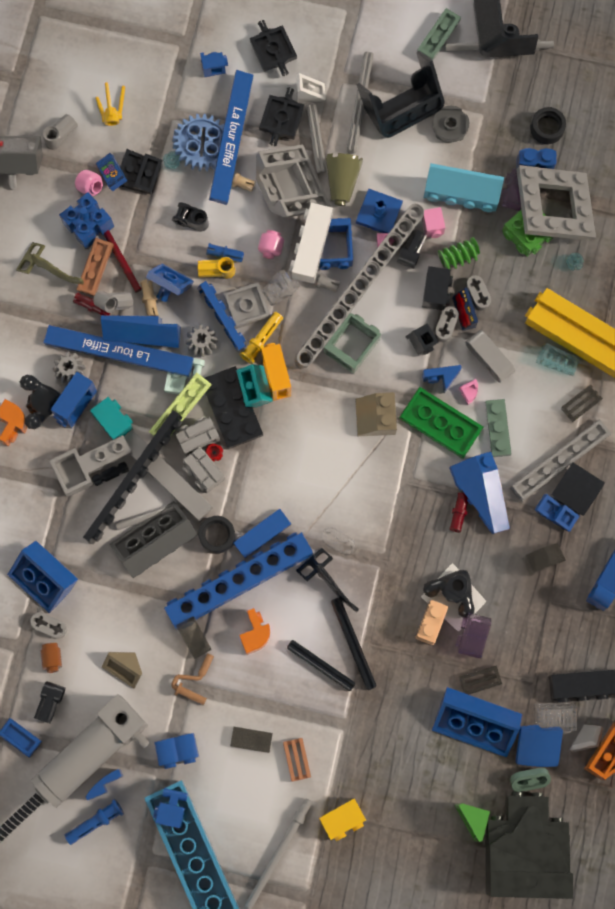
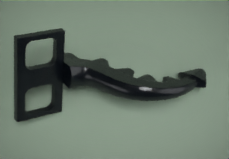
[296,548,359,613]

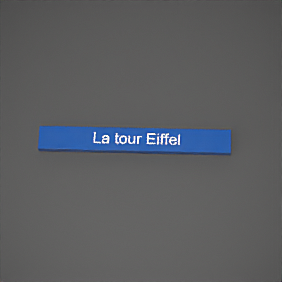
[209,69,254,205]
[43,325,194,377]

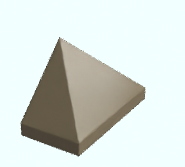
[102,652,142,688]

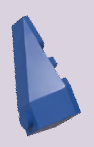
[449,452,510,534]

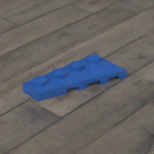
[197,281,246,351]

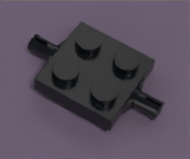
[250,20,297,76]
[259,87,305,146]

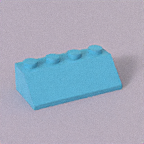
[423,163,504,212]

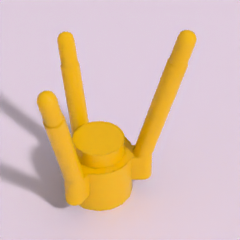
[95,82,125,126]

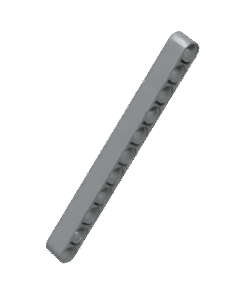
[294,203,424,369]

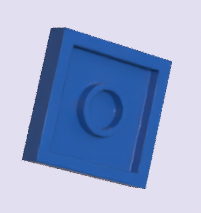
[356,188,403,233]
[146,264,194,302]

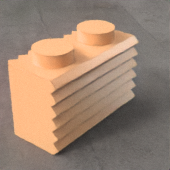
[415,600,448,645]

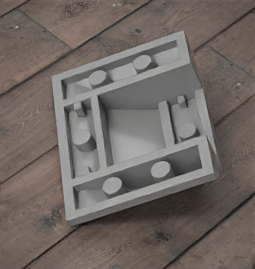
[256,145,331,218]

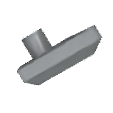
[569,725,603,752]

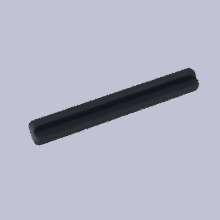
[287,640,355,691]

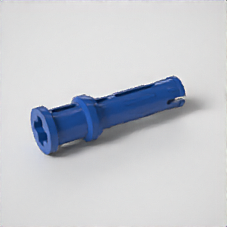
[64,799,124,845]

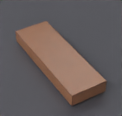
[76,238,114,296]

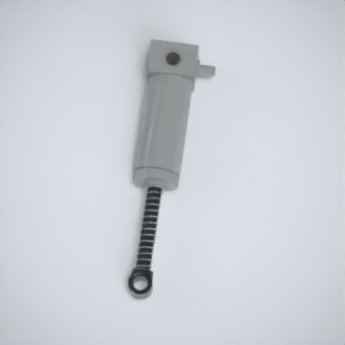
[0,694,149,843]

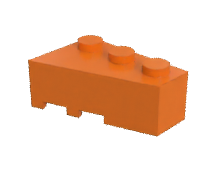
[584,720,615,780]

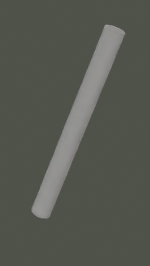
[115,502,184,530]

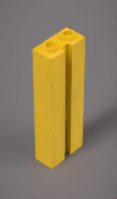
[525,288,615,378]

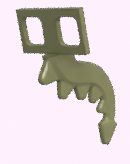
[16,242,84,285]

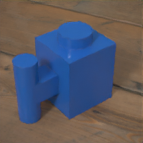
[153,788,188,828]

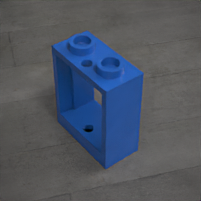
[318,218,353,270]
[51,372,97,428]

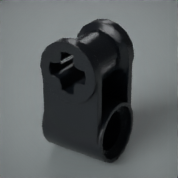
[172,202,209,232]

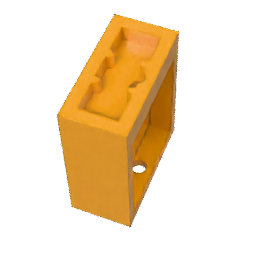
[261,343,291,401]

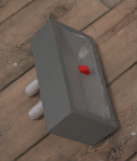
[0,136,43,189]

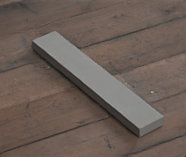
[510,419,612,502]
[124,430,213,522]

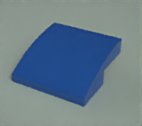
[516,725,563,767]

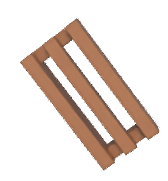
[283,738,311,782]

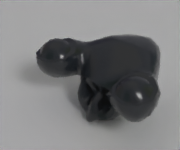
[19,374,61,430]
[423,570,475,619]

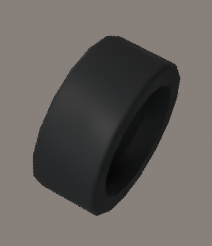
[530,107,566,144]
[198,516,235,554]

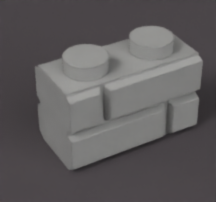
[175,417,220,457]
[183,447,225,493]

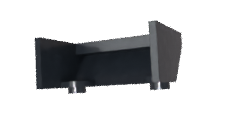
[473,0,538,57]
[356,51,445,138]

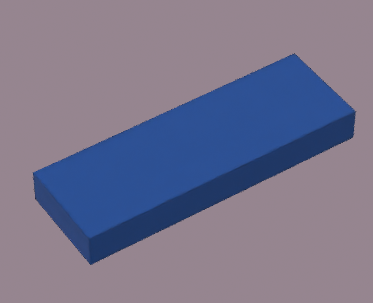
[233,509,291,559]

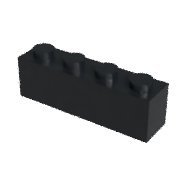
[548,670,615,703]

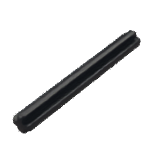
[331,597,377,690]

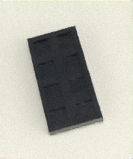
[205,366,263,449]

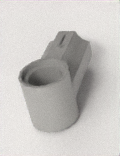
[43,114,78,149]
[93,291,134,313]

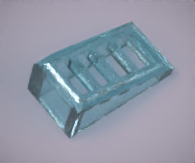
[536,343,579,376]

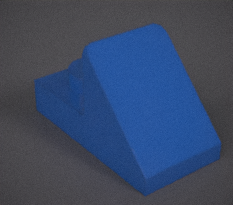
[422,365,462,393]

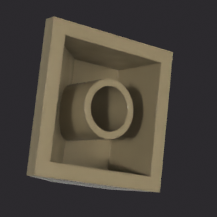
[355,392,397,437]

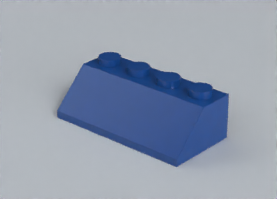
[432,687,522,757]

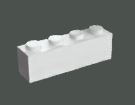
[289,203,333,284]

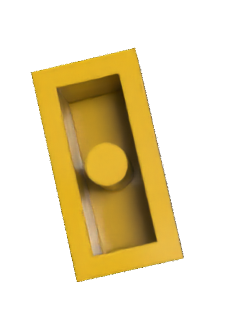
[319,798,366,841]

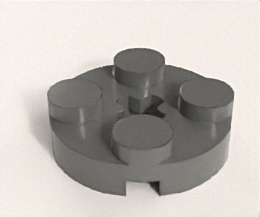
[432,105,470,142]

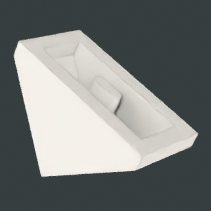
[296,73,326,103]

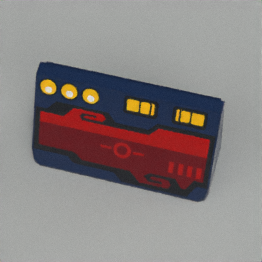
[452,288,478,331]

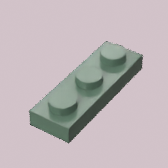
[417,8,461,60]
[485,399,512,457]

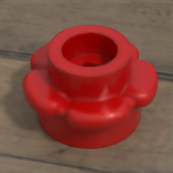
[205,443,223,462]

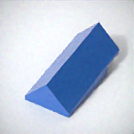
[101,316,181,348]

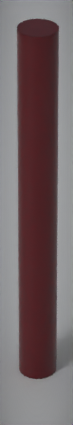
[104,230,142,293]

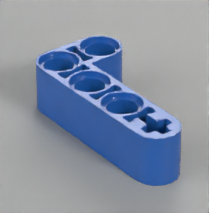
[586,549,615,611]

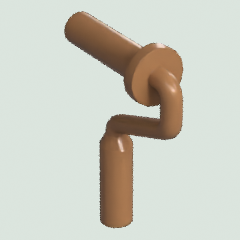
[171,653,214,706]

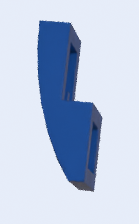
[534,494,579,532]
[85,769,124,800]

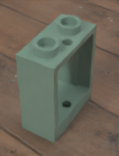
[323,312,381,374]

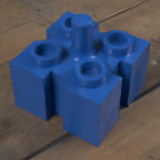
[59,192,114,249]

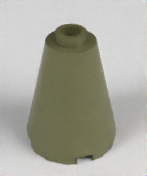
[326,153,363,206]

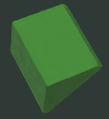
[454,803,490,842]

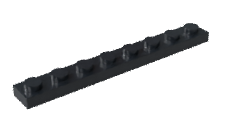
[83,410,183,544]

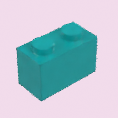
[236,364,273,408]
[90,396,133,440]

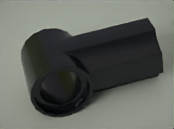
[397,230,427,269]
[34,681,66,724]

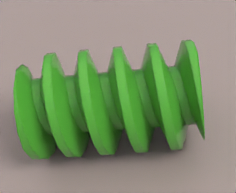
[438,237,480,269]

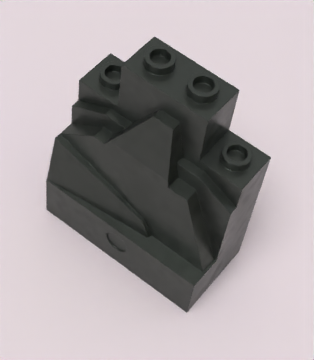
[486,792,573,899]

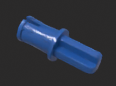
[206,243,244,262]

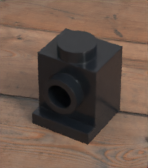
[405,323,439,355]

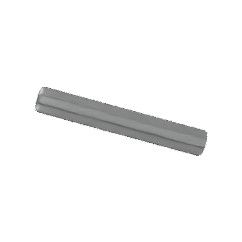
[307,104,326,174]

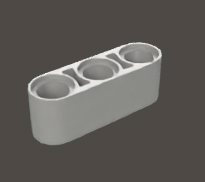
[465,330,515,383]

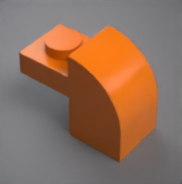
[0,399,27,447]
[239,608,270,655]

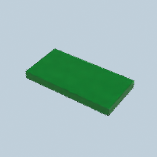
[399,387,484,459]

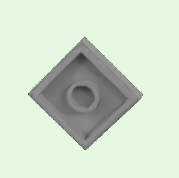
[223,282,271,329]

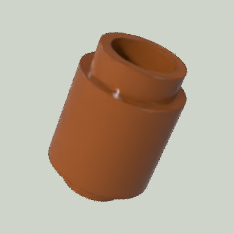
[40,643,62,673]

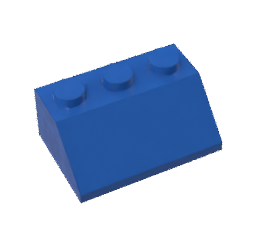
[7,541,78,613]

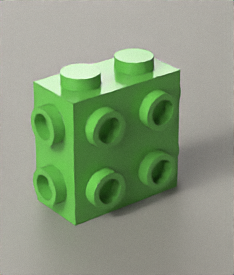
[502,210,554,257]

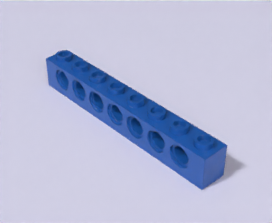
[164,532,313,631]

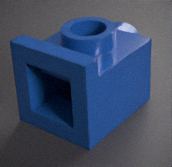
[200,52,228,77]

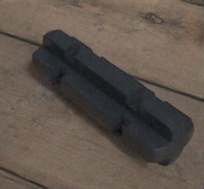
[92,462,129,486]

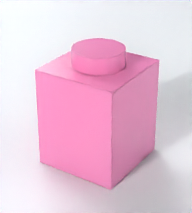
[422,207,445,238]

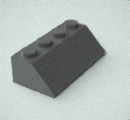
[110,501,198,578]

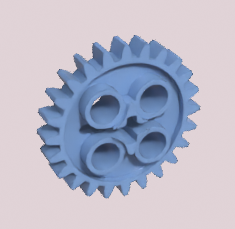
[172,114,224,172]

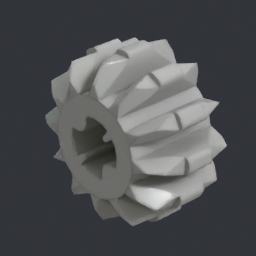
[185,324,218,357]
[53,352,86,383]

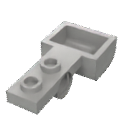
[49,436,132,496]

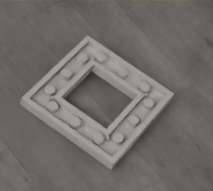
[516,165,596,241]

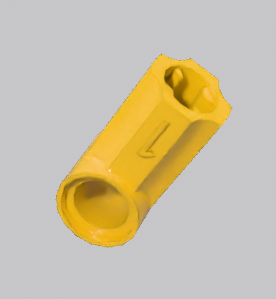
[198,257,236,279]

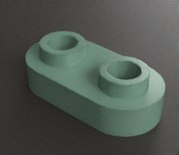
[510,768,551,792]

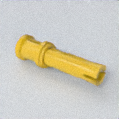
[239,312,283,364]

